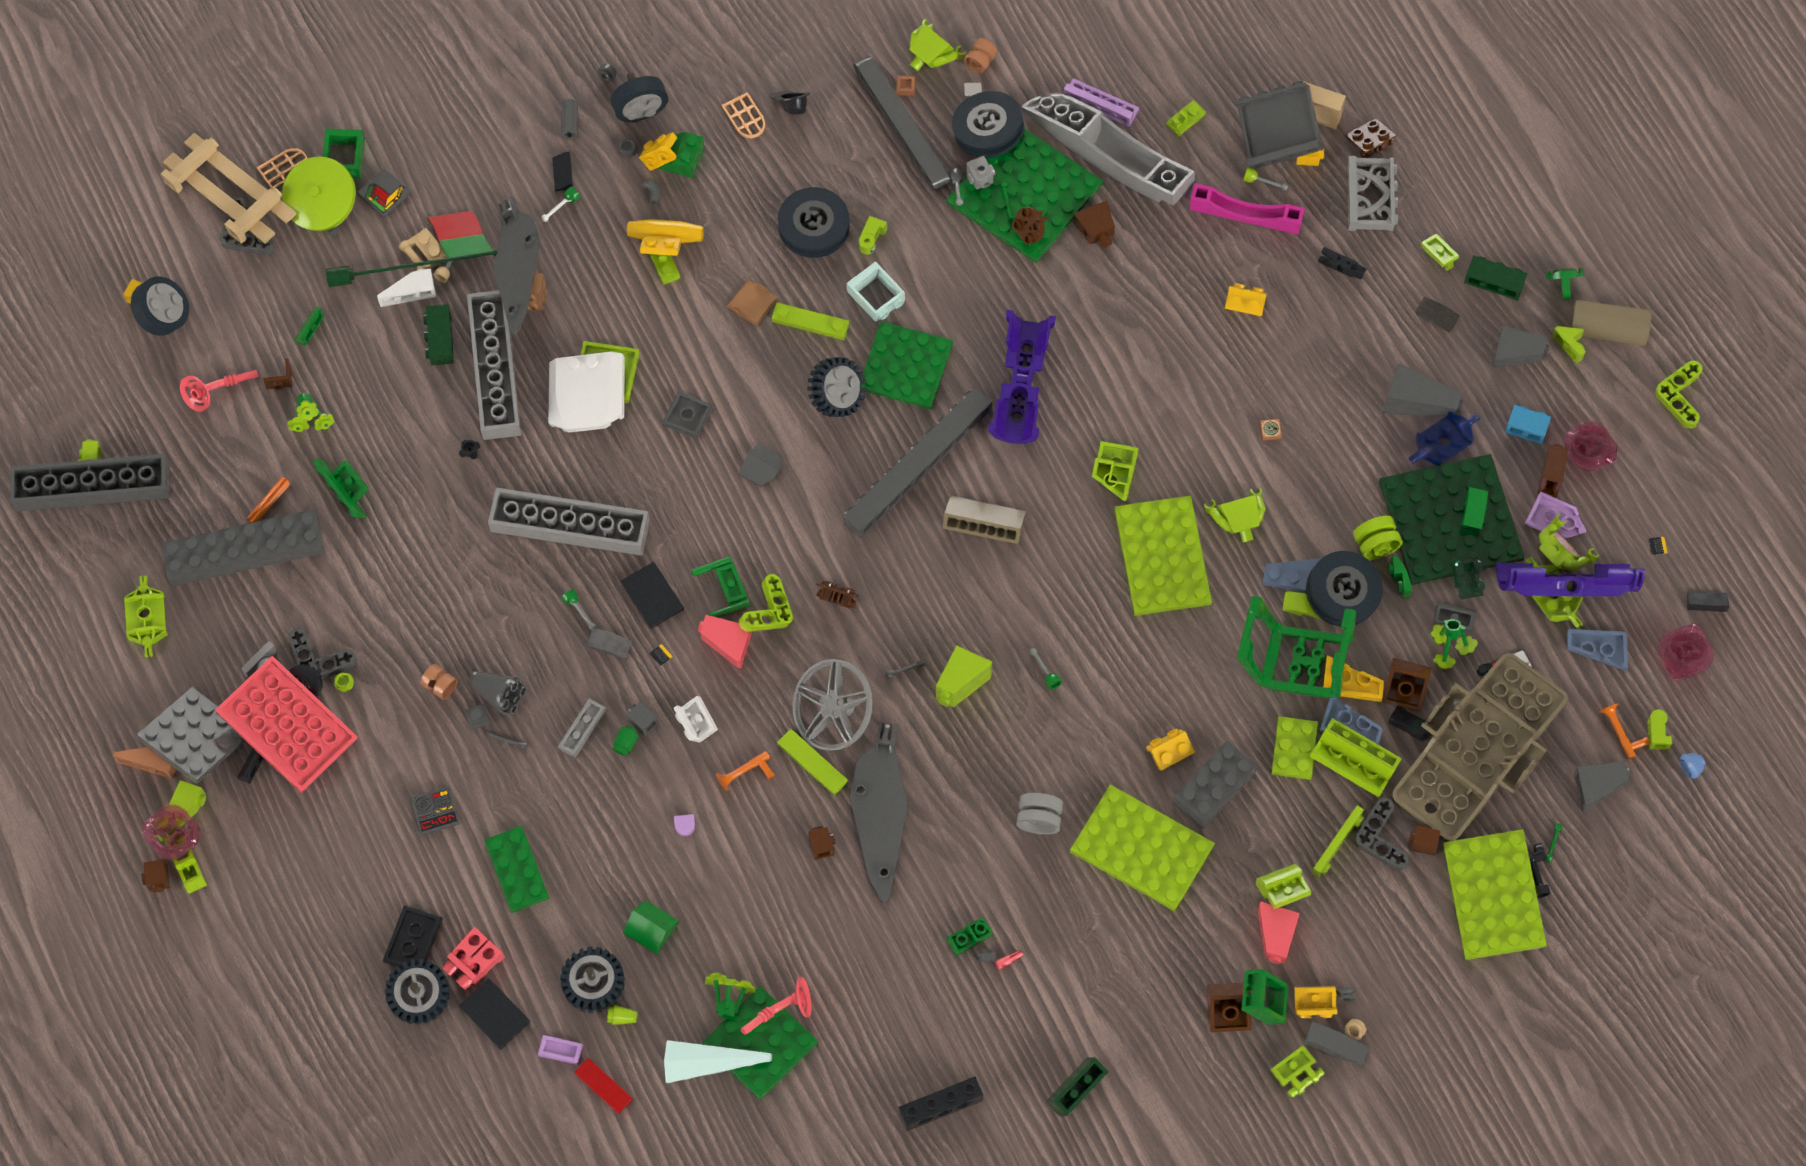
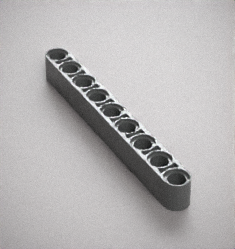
[853,56,950,191]

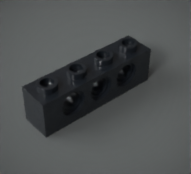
[899,1076,983,1131]

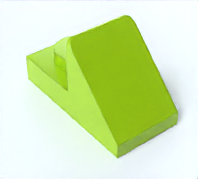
[1552,326,1586,364]

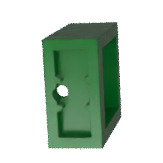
[322,129,365,179]
[1242,969,1288,1025]

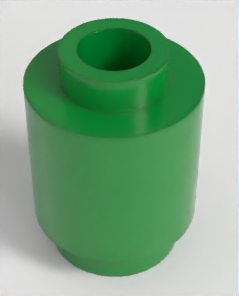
[612,725,639,756]

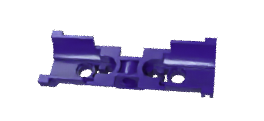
[988,310,1056,444]
[1496,562,1645,596]

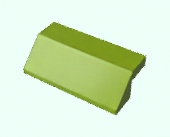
[1310,718,1402,797]

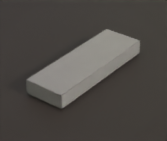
[558,698,606,758]

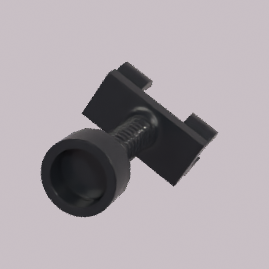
[1529,843,1551,898]

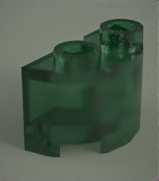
[1452,557,1485,600]

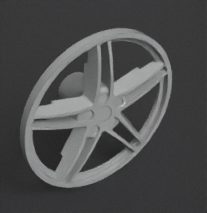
[793,659,872,751]

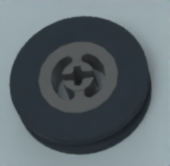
[778,187,849,258]
[1306,551,1383,627]

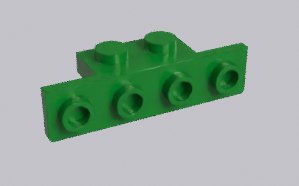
[313,458,369,519]

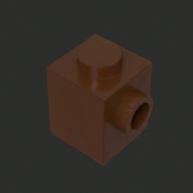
[1408,825,1440,856]
[808,826,836,860]
[141,859,170,892]

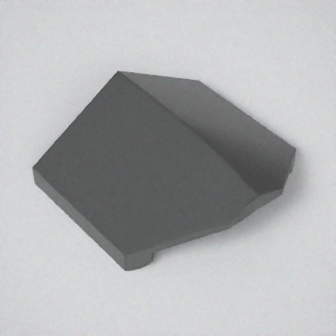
[739,443,781,487]

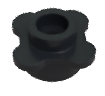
[459,440,480,459]

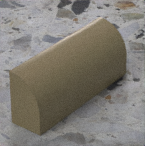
[1571,300,1652,346]
[942,495,1026,544]

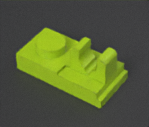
[1166,100,1206,137]
[1421,233,1459,271]
[649,254,681,285]

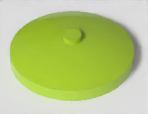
[282,157,356,232]

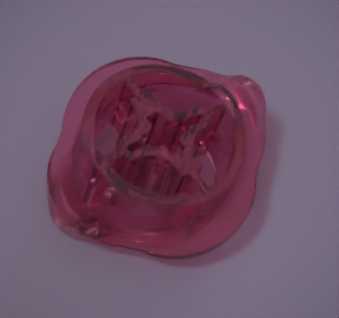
[1564,421,1617,472]
[1658,624,1713,680]
[142,805,201,860]

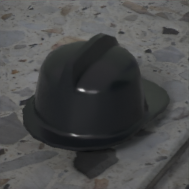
[769,91,811,115]

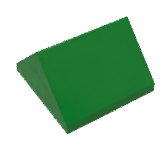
[623,900,679,955]

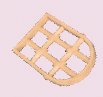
[722,92,765,138]
[257,148,308,189]

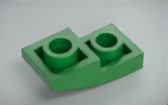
[1461,487,1488,529]
[1388,555,1412,599]
[946,917,993,956]

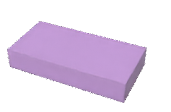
[538,1035,583,1065]

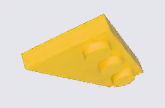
[1323,655,1384,702]

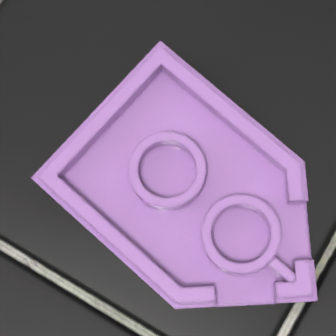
[1525,491,1586,539]

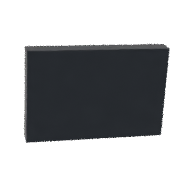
[620,562,684,629]
[382,905,443,967]
[459,978,531,1050]

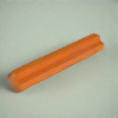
[247,477,290,523]

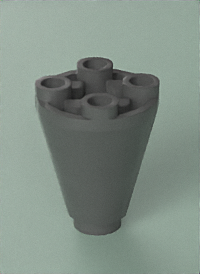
[469,671,527,715]

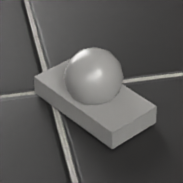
[242,641,277,678]

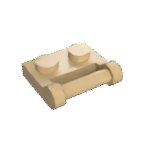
[399,228,448,270]

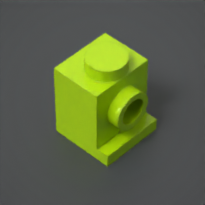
[78,439,102,461]

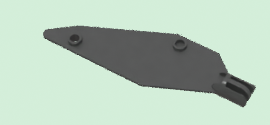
[494,196,541,334]
[850,722,908,902]

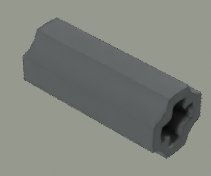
[561,99,578,139]

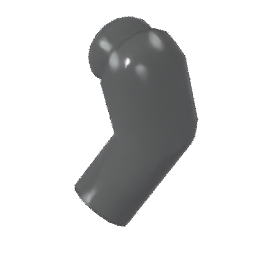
[643,178,661,205]

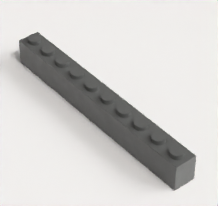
[844,387,992,538]

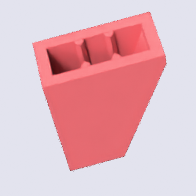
[698,615,752,669]
[1258,902,1300,964]

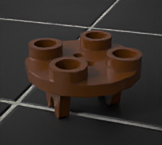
[1012,206,1047,245]

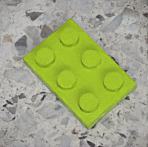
[1271,716,1318,780]

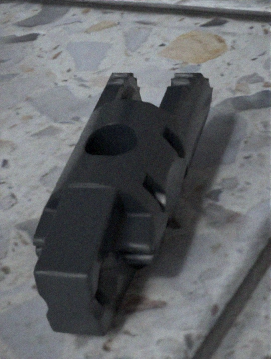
[1318,247,1366,279]

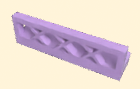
[1063,78,1139,127]

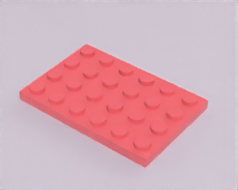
[215,656,358,794]

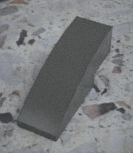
[1304,1022,1369,1067]

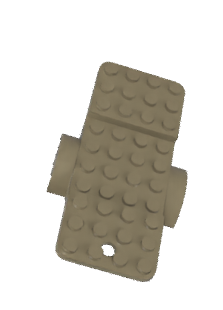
[1392,653,1568,842]

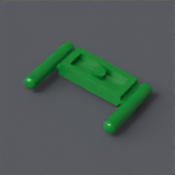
[691,556,751,618]

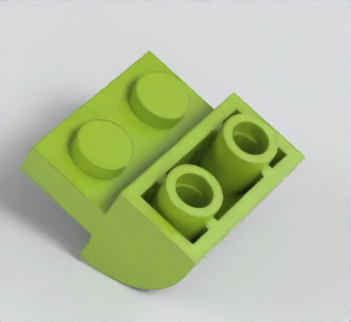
[1256,864,1311,909]

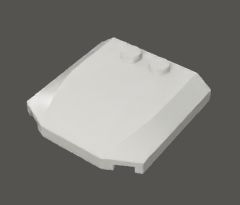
[548,352,625,433]

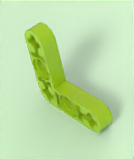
[1655,361,1703,429]
[739,574,793,632]

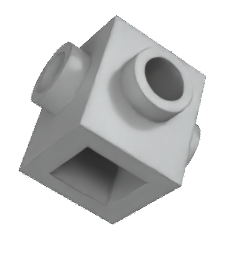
[967,156,995,190]

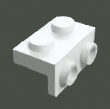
[674,696,718,743]

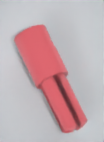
[995,950,1023,970]

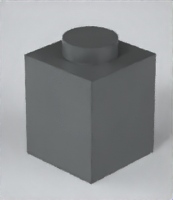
[627,701,659,737]

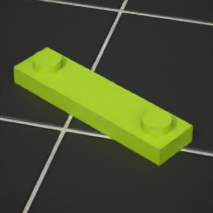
[771,302,850,340]
[1312,805,1364,878]

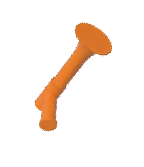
[1599,704,1649,759]
[716,751,775,791]

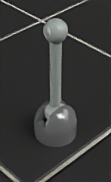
[948,168,963,206]

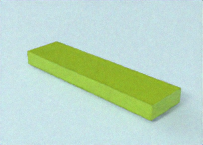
[777,729,848,796]

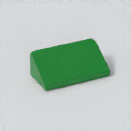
[294,306,324,346]

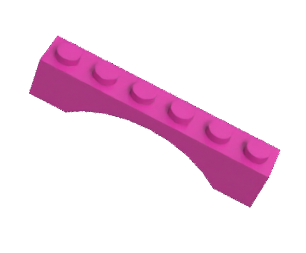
[1189,183,1305,235]

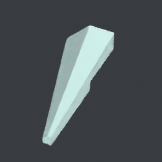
[664,1040,772,1083]

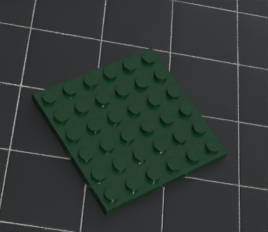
[1379,454,1525,585]

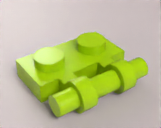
[1270,1045,1325,1098]

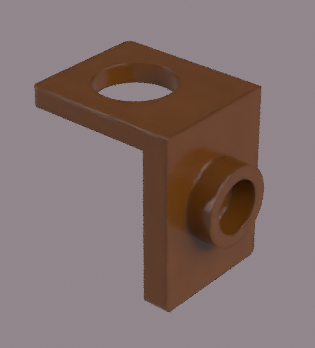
[263,359,292,390]

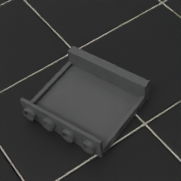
[1234,81,1323,169]

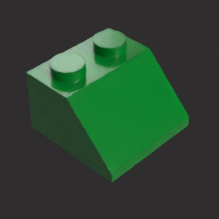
[658,132,705,178]

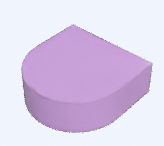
[674,814,695,836]

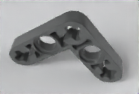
[220,198,274,255]
[289,628,357,678]
[1355,798,1409,871]

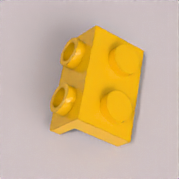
[639,132,677,171]
[1225,283,1267,316]
[1146,729,1195,771]
[1294,986,1337,1018]

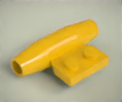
[627,219,704,256]

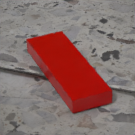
[574,1058,633,1115]

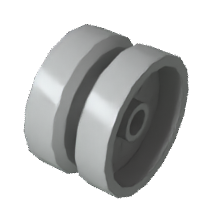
[1016,793,1063,834]

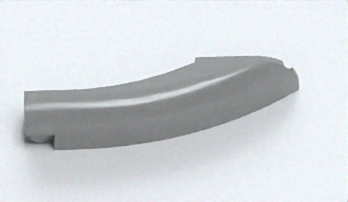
[1021,93,1195,205]

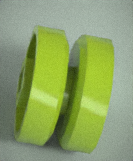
[1353,515,1403,560]

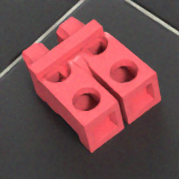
[442,927,505,990]

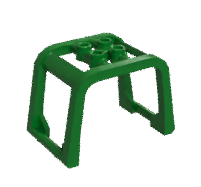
[1237,596,1356,698]

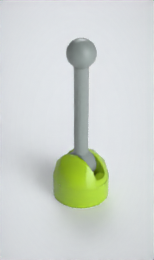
[1243,167,1288,191]

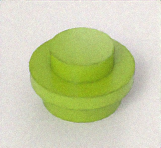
[334,673,354,692]

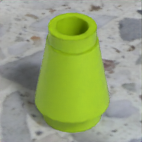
[607,1005,637,1025]

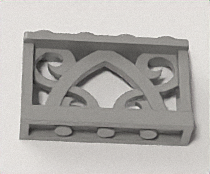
[1347,156,1398,231]

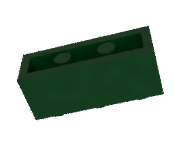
[1464,255,1528,301]
[423,304,454,366]
[1046,1057,1109,1116]

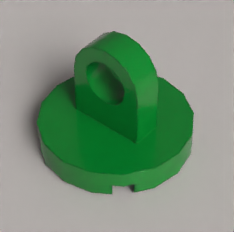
[1546,268,1584,300]

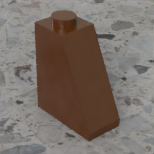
[1537,444,1568,497]

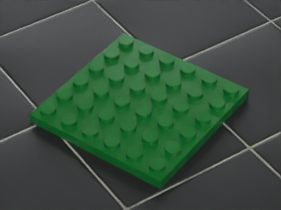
[946,129,1103,263]

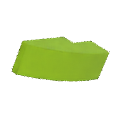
[164,829,207,894]

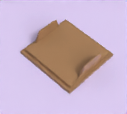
[726,279,779,326]

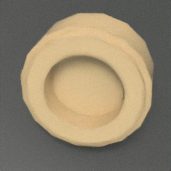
[1344,1019,1367,1040]

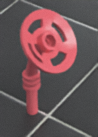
[180,370,259,412]
[741,977,812,1035]

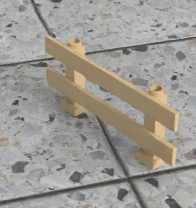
[161,133,297,244]

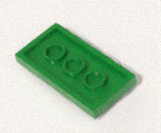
[484,825,550,913]

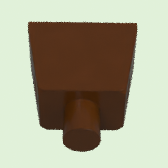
[1074,200,1115,248]

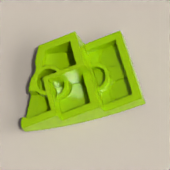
[1092,441,1139,502]

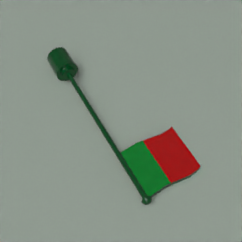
[326,211,497,287]

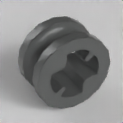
[1336,988,1355,1003]

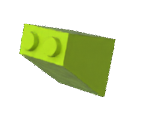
[936,646,992,708]

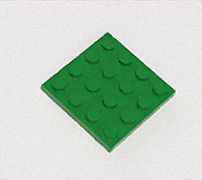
[861,321,953,409]
[702,986,818,1100]

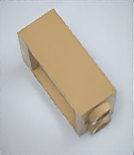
[1303,82,1346,129]

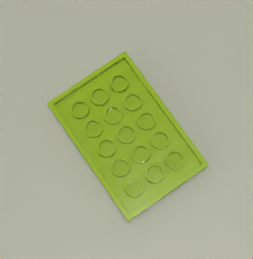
[1114,496,1212,616]
[1070,785,1215,912]
[1443,829,1547,960]

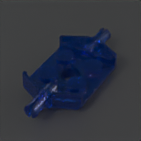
[1409,411,1481,465]

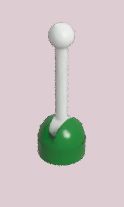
[541,186,581,222]

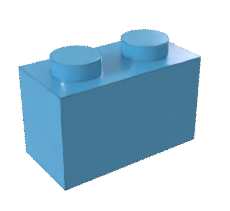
[1505,405,1551,444]

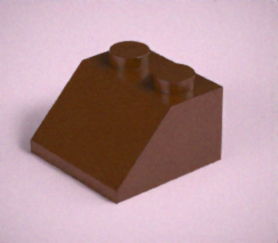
[1382,658,1432,712]
[1207,982,1251,1033]

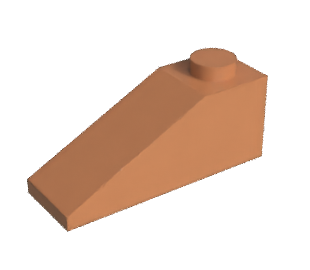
[113,747,176,779]

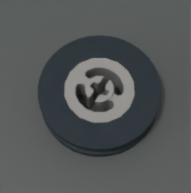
[952,91,1024,158]

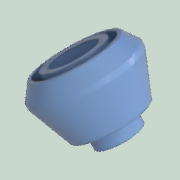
[1679,753,1706,779]

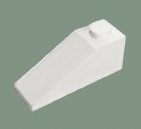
[377,268,436,307]

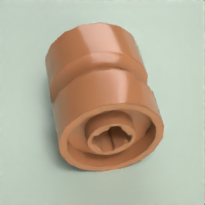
[964,38,998,73]
[420,664,458,700]

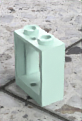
[847,261,905,322]

